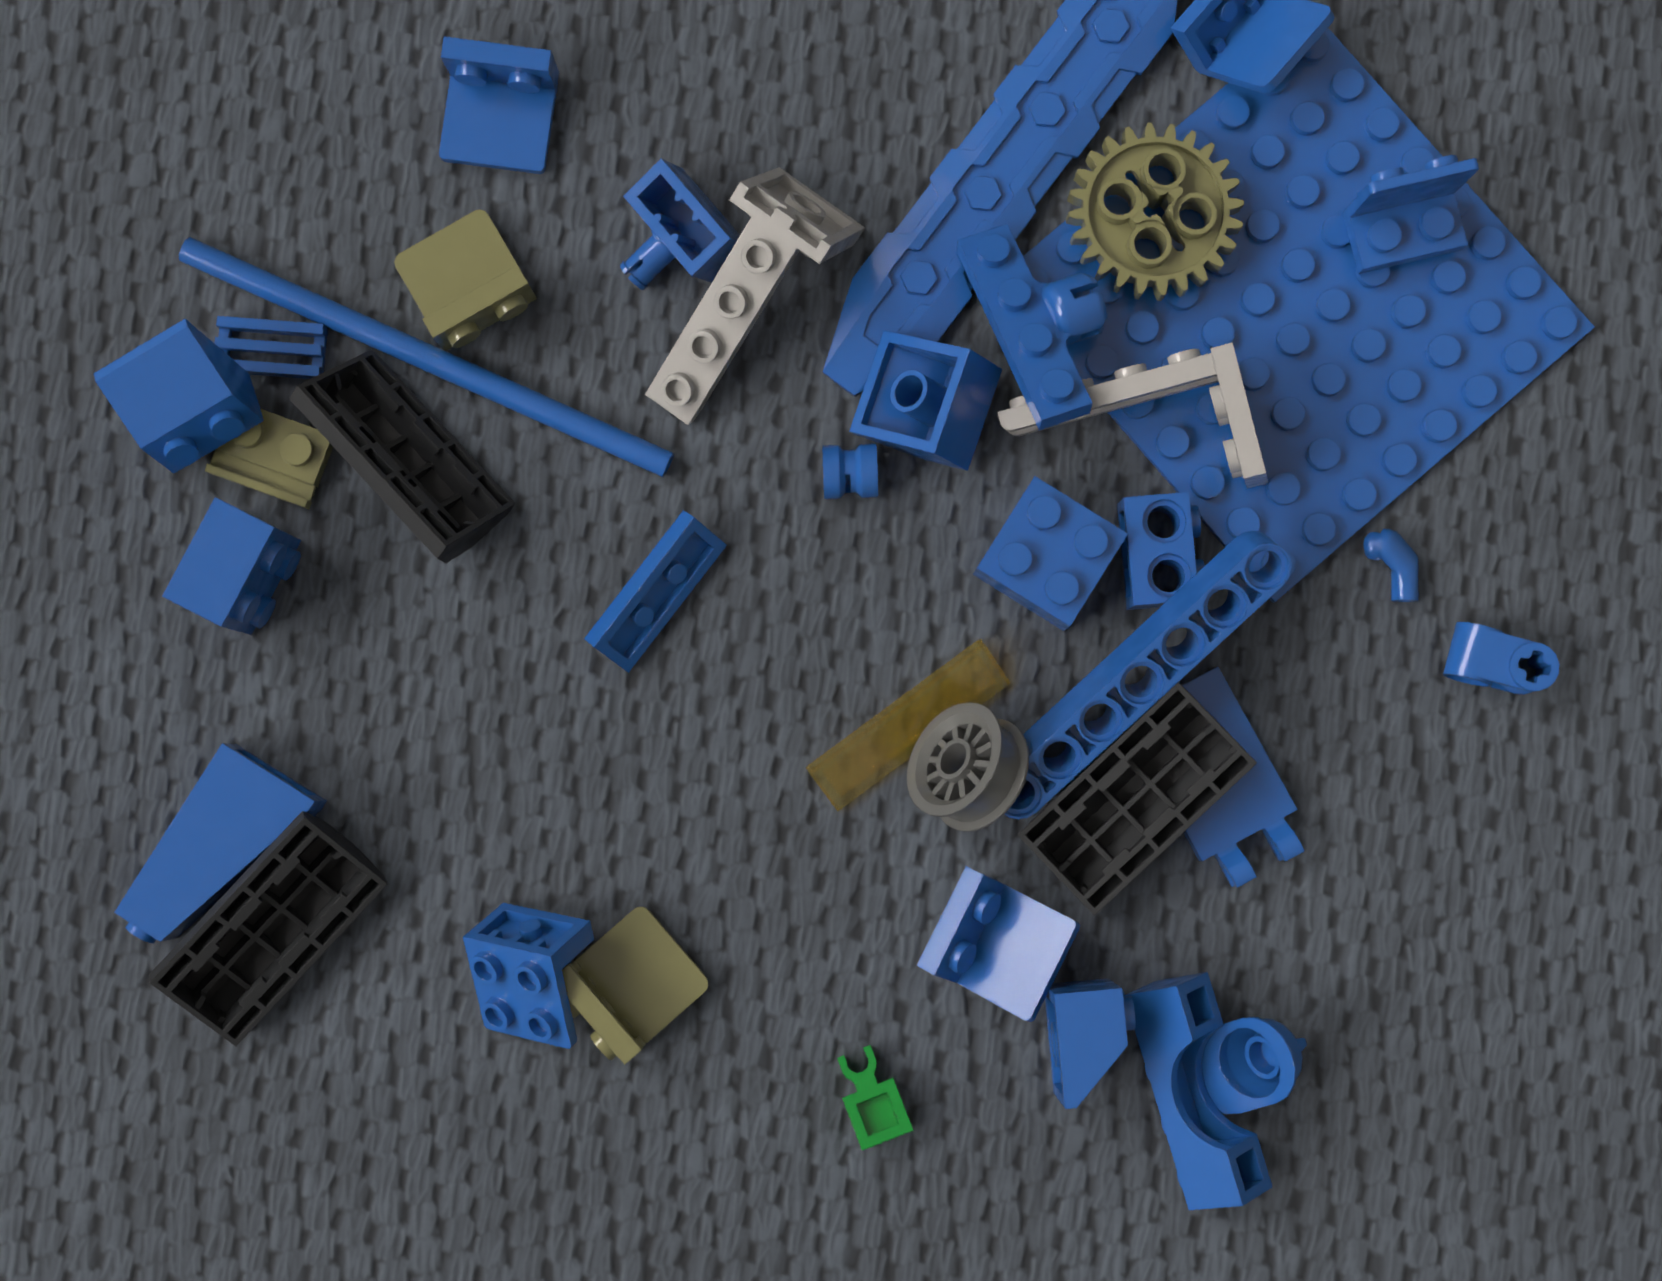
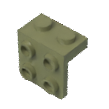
[394,209,537,351]
[562,906,709,1065]

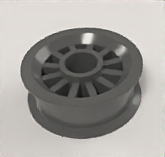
[907,702,1029,832]

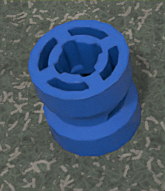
[822,444,878,499]

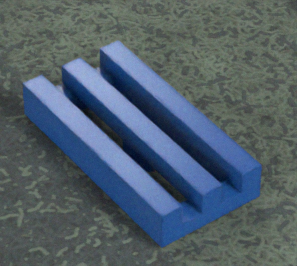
[214,316,328,379]

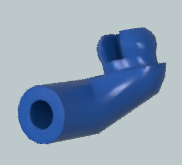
[1363,528,1419,602]

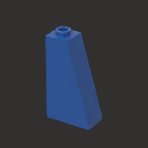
[114,743,327,944]

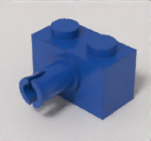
[620,158,740,290]

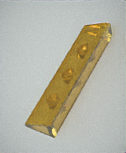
[805,638,1010,811]

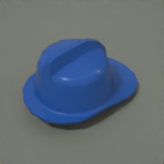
[1202,1017,1307,1114]

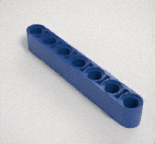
[1004,531,1292,819]

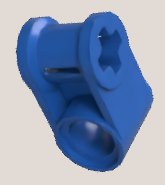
[1443,622,1560,695]

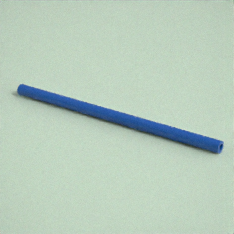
[179,237,674,478]

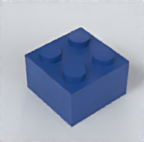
[973,476,1128,631]
[162,497,301,635]

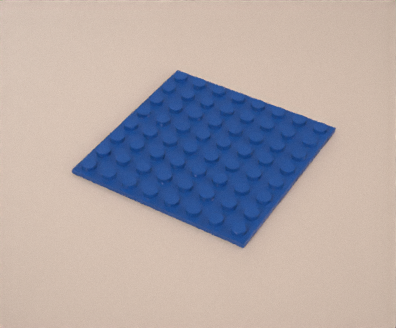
[1023,28,1595,603]

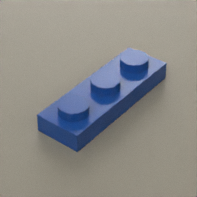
[584,510,727,673]

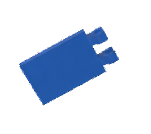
[1127,666,1304,888]

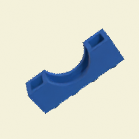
[1124,972,1273,1210]

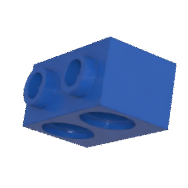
[1117,492,1205,610]

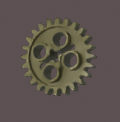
[1066,122,1244,301]

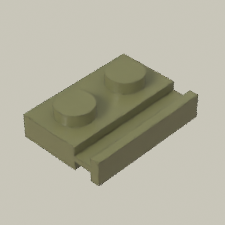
[205,409,333,510]

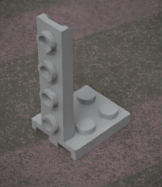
[645,167,865,425]
[998,342,1268,489]

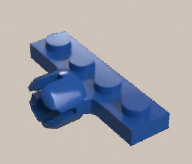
[956,224,1108,430]

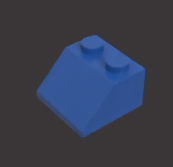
[93,319,264,473]
[849,330,1003,471]
[1045,978,1135,1109]

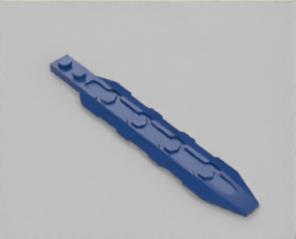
[823,0,1178,397]

